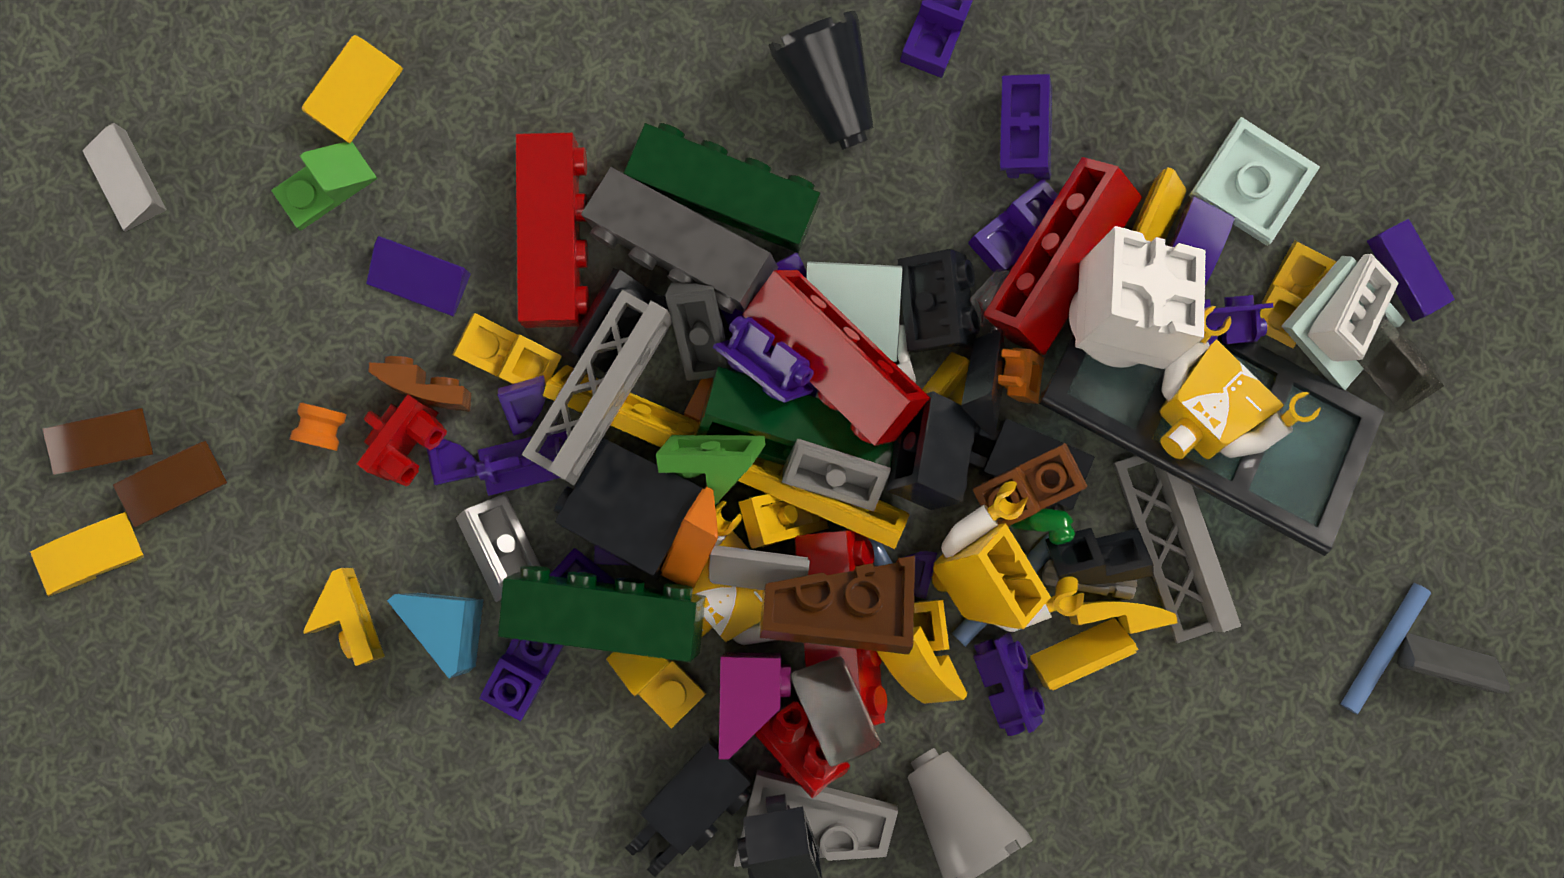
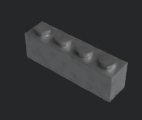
[581,167,778,314]

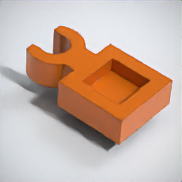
[998,348,1044,404]

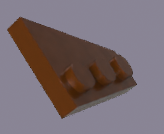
[760,555,915,655]

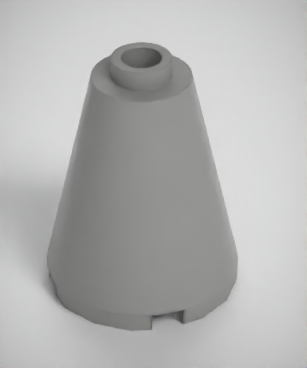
[908,748,1033,878]

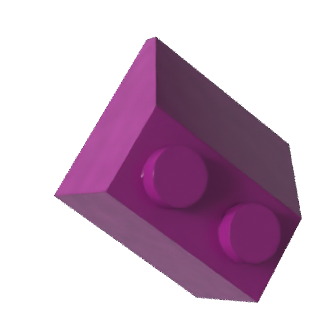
[719,652,791,759]

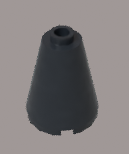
[769,11,874,150]

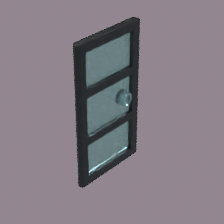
[1039,327,1385,556]

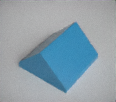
[387,593,483,678]

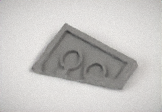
[734,770,898,867]

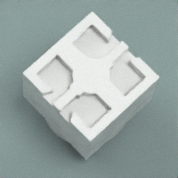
[1069,226,1205,369]

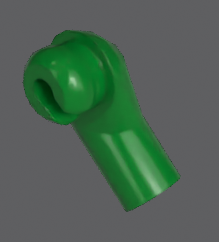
[1010,508,1075,545]

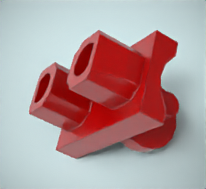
[357,394,447,486]
[755,702,851,799]

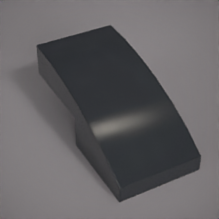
[1045,528,1154,584]

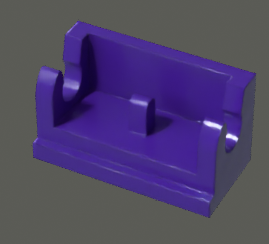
[1000,74,1052,180]

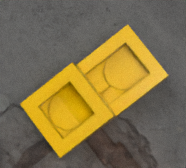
[1260,240,1337,349]
[452,313,562,384]
[30,512,144,597]
[1069,601,1178,634]
[877,626,967,704]

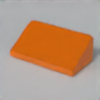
[661,487,718,589]

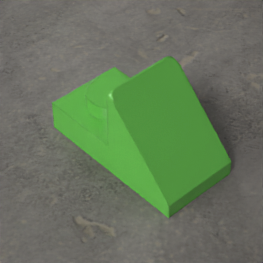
[271,142,378,231]
[656,435,766,505]

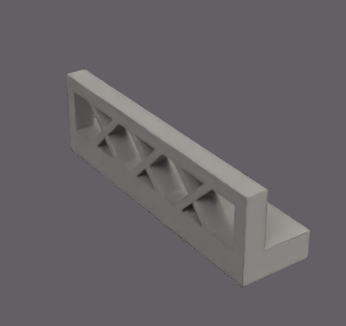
[522,290,672,486]
[1113,456,1241,643]

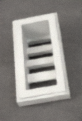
[1308,254,1398,362]

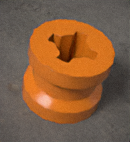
[290,403,347,451]

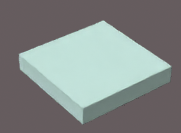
[1189,117,1320,246]
[1282,256,1405,390]
[806,262,902,362]

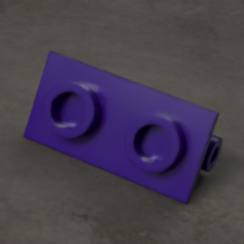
[1204,295,1274,345]
[713,316,814,403]
[476,431,568,496]
[973,632,1045,736]

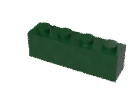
[624,123,820,253]
[696,366,895,477]
[498,566,706,662]

